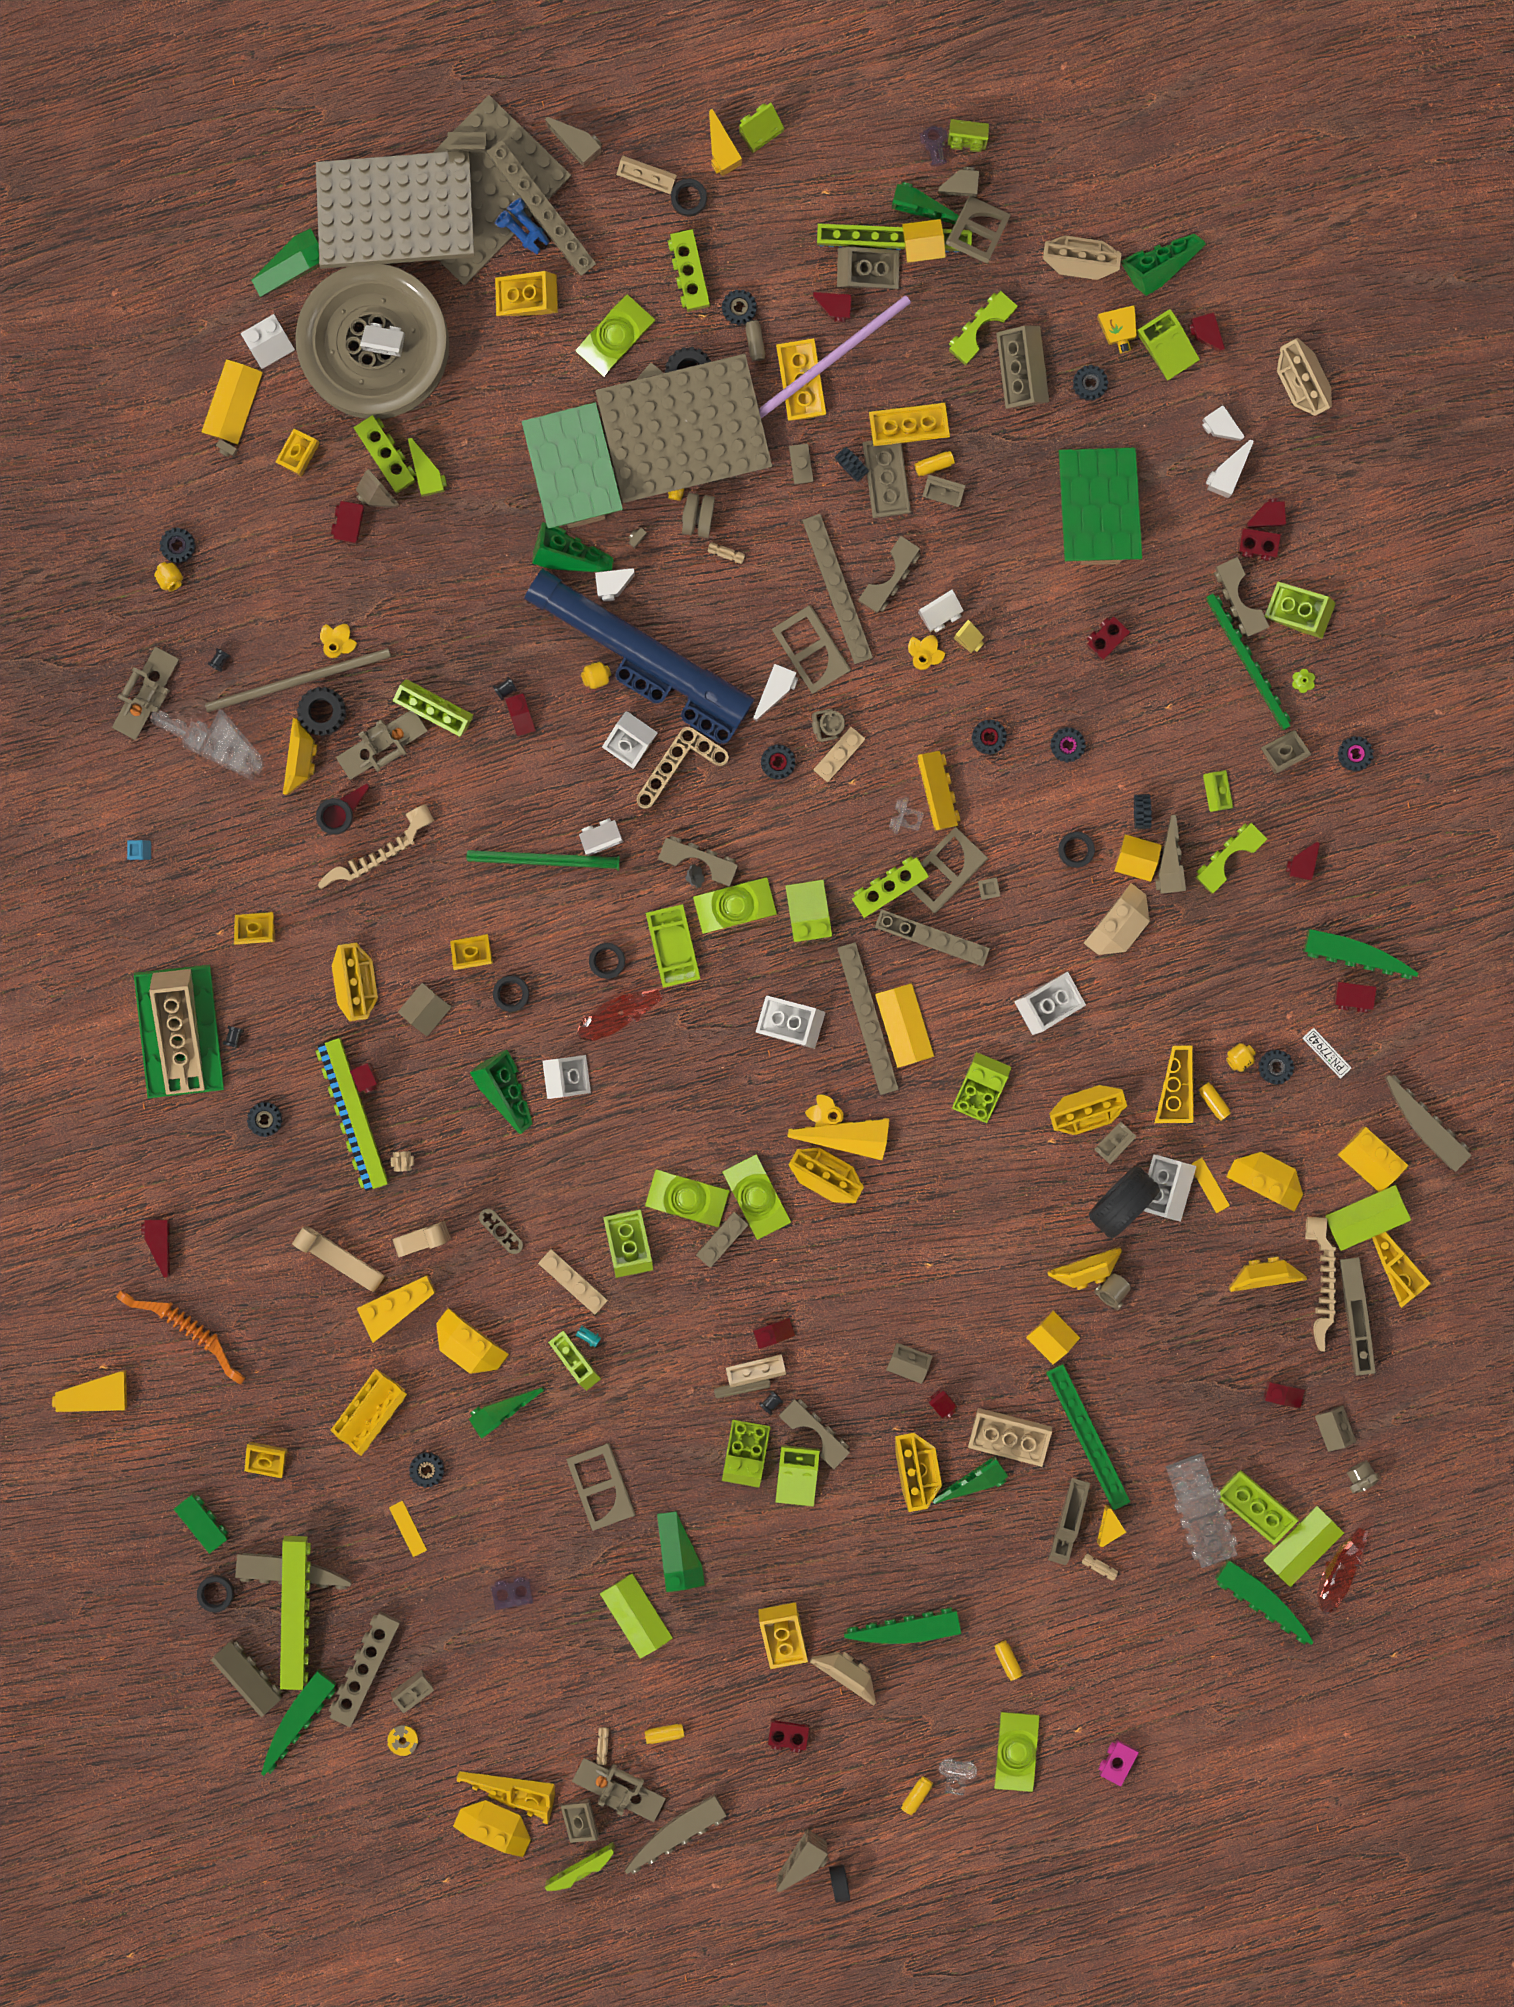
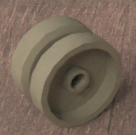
[682,493,715,539]

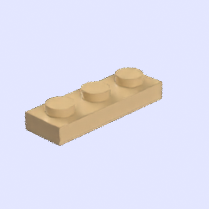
[616,156,677,194]
[814,727,865,783]
[726,1354,786,1388]

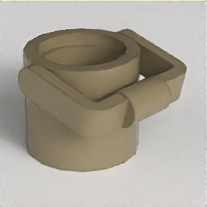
[812,708,845,742]
[1094,1274,1131,1311]
[1346,1460,1382,1494]

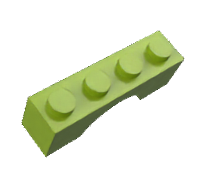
[949,291,1018,366]
[1195,823,1267,894]

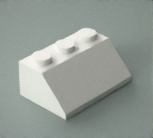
[1144,1154,1196,1222]

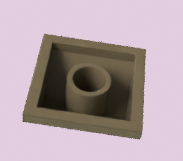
[1261,730,1311,774]
[398,983,452,1036]
[561,1798,599,1843]

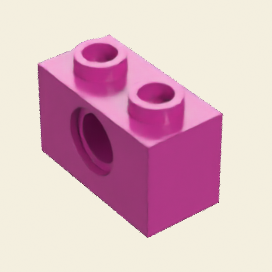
[1098,1739,1139,1786]

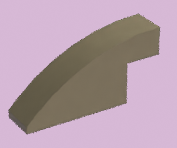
[1048,1478,1090,1565]

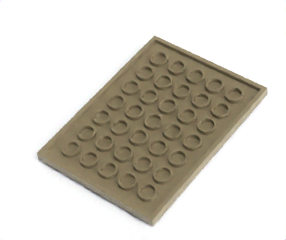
[433,95,572,286]
[316,151,475,269]
[595,354,772,503]

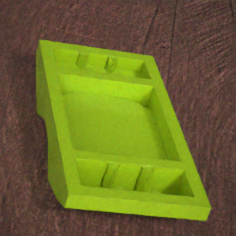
[576,294,656,377]
[693,877,777,934]
[646,904,700,988]
[722,1154,791,1240]
[645,1169,729,1227]
[994,1712,1039,1792]
[545,1842,615,1891]

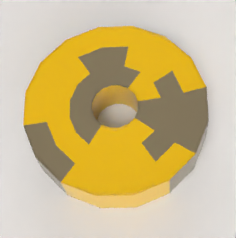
[387,1725,418,1756]

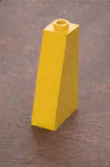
[52,1370,127,1412]

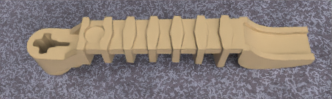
[318,804,434,889]
[1305,1217,1336,1351]

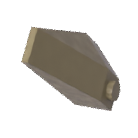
[356,469,400,508]
[1155,815,1186,894]

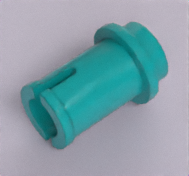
[576,1325,601,1347]

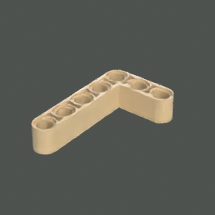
[637,727,729,809]
[392,1221,451,1257]
[292,1226,385,1293]

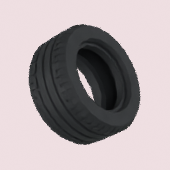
[1089,1166,1160,1238]

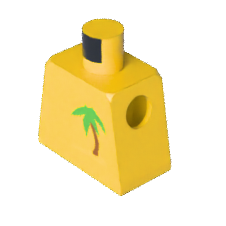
[1097,305,1136,354]

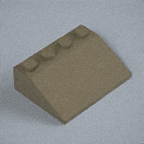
[776,1828,829,1892]

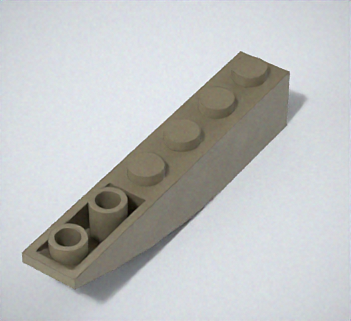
[875,909,990,967]
[1384,1075,1472,1172]
[1340,1257,1375,1376]
[235,1552,352,1589]
[625,1794,726,1874]

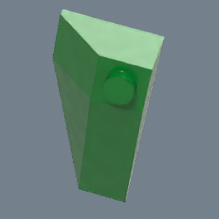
[891,182,959,225]
[251,228,320,298]
[1121,234,1206,296]
[532,522,613,572]
[470,1049,533,1134]
[469,1387,545,1439]
[932,1456,1008,1504]
[657,1511,705,1592]

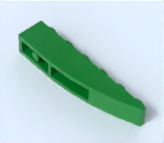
[1303,929,1418,980]
[1215,1559,1313,1645]
[844,1607,961,1644]
[261,1669,337,1776]

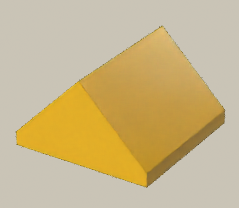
[902,219,945,263]
[275,429,320,477]
[1114,834,1162,882]
[234,912,275,945]
[450,934,493,970]
[1026,1311,1080,1364]
[244,1442,288,1478]
[1097,1505,1126,1547]

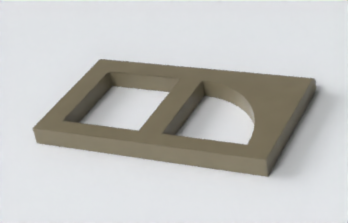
[946,196,1011,264]
[772,605,851,694]
[904,827,988,914]
[566,1443,636,1531]

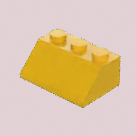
[1337,1126,1409,1192]

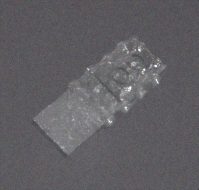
[150,709,264,781]
[1165,1453,1238,1568]

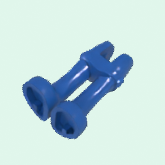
[495,198,549,255]

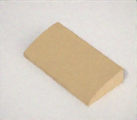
[968,1408,1052,1467]

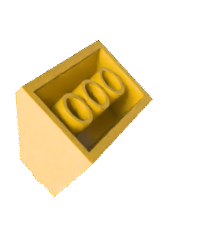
[917,751,960,831]

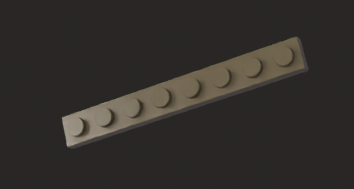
[802,514,873,664]
[837,942,899,1095]

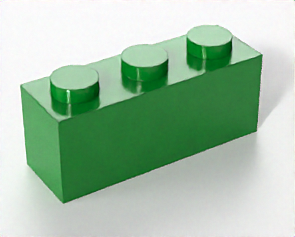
[174,1493,229,1554]

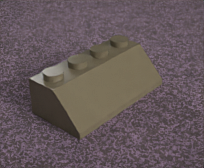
[996,326,1049,409]
[211,1640,282,1718]

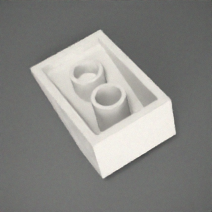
[1206,440,1254,498]
[753,664,798,721]
[579,818,623,856]
[1014,972,1086,1035]
[756,996,825,1049]

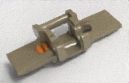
[112,647,179,740]
[336,711,427,780]
[572,1758,666,1822]

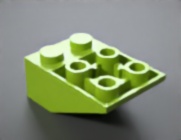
[739,103,784,153]
[947,119,989,152]
[1136,309,1200,381]
[952,1052,1011,1123]
[722,1420,770,1487]
[775,1445,820,1506]

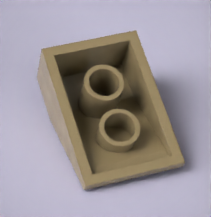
[545,117,602,168]
[837,247,899,289]

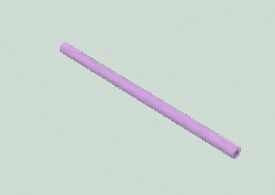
[759,295,911,419]

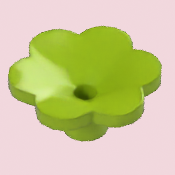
[1292,669,1315,693]

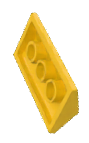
[776,338,826,421]
[202,359,263,445]
[869,403,950,446]
[875,983,934,1068]

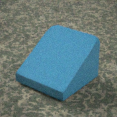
[127,840,151,860]

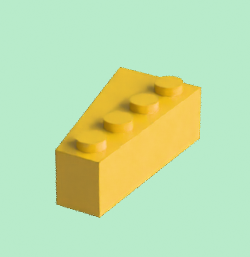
[1155,1045,1194,1123]
[357,1275,436,1343]

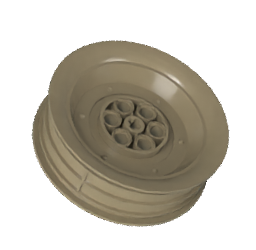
[295,264,449,419]

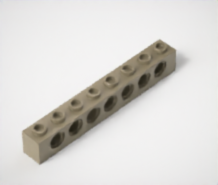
[486,140,596,276]

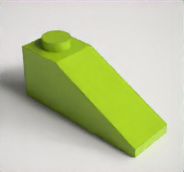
[408,438,447,497]
[548,1331,601,1391]

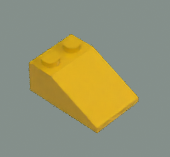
[709,109,742,176]
[495,271,558,316]
[758,1602,808,1669]

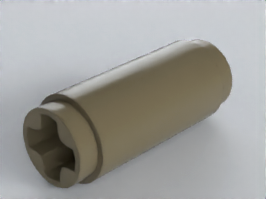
[745,321,765,361]

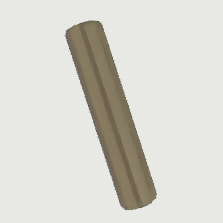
[714,1379,771,1398]

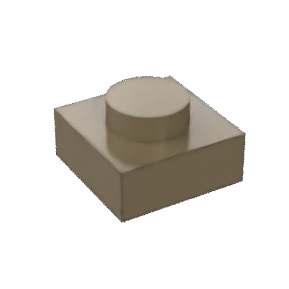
[216,439,238,457]
[628,528,647,549]
[978,877,1000,900]

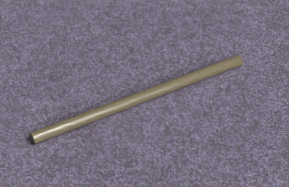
[205,648,391,712]

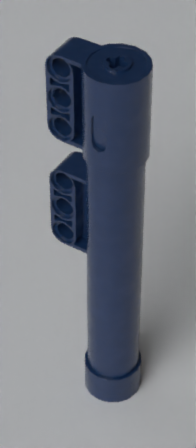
[524,568,755,744]

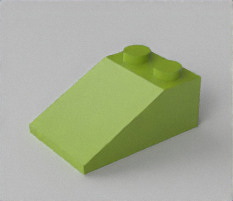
[1265,582,1336,639]
[786,880,832,942]
[603,1210,653,1278]

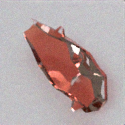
[577,989,662,1041]
[1317,1527,1368,1614]

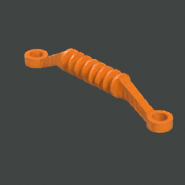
[116,1290,246,1385]

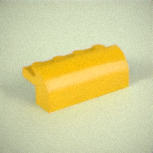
[331,1369,407,1456]

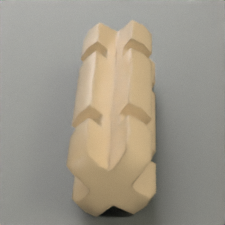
[708,542,745,564]
[1082,1554,1118,1581]
[596,1727,609,1766]

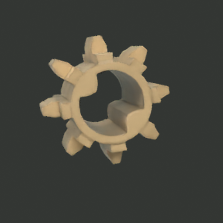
[391,1151,414,1171]

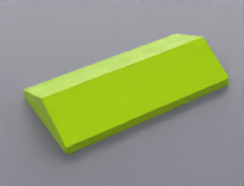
[1325,1185,1411,1251]
[1216,1470,1299,1545]
[1263,1506,1344,1587]
[600,1573,673,1659]

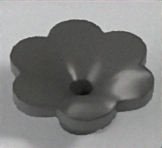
[685,864,705,888]

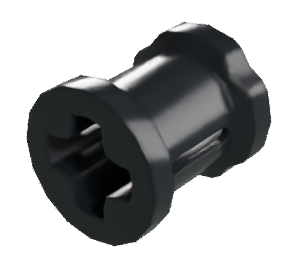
[207,648,231,672]
[492,676,518,701]
[223,1025,245,1048]
[759,1390,784,1415]

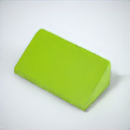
[1203,770,1233,812]

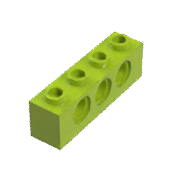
[667,229,710,312]
[353,415,416,494]
[393,679,473,737]
[852,856,929,918]

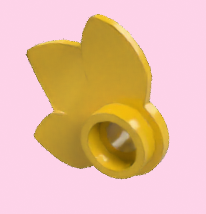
[320,624,357,658]
[908,635,945,670]
[805,1094,843,1127]

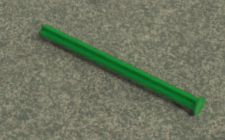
[466,850,620,871]

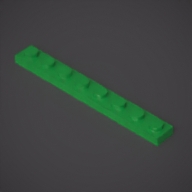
[1205,593,1291,731]
[1046,1364,1130,1510]

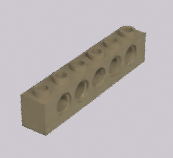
[329,1611,401,1727]

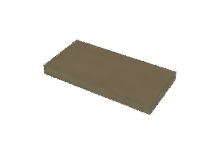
[862,441,911,519]

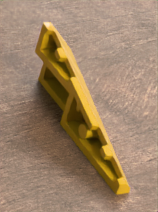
[787,1118,889,1160]
[1372,1232,1431,1308]
[457,1771,555,1824]

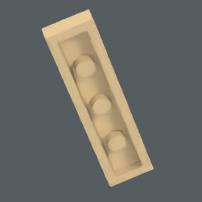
[538,1249,608,1315]

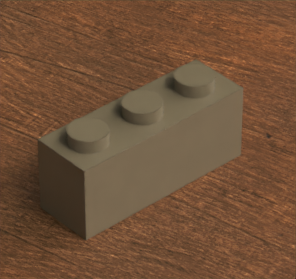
[696,1211,749,1268]

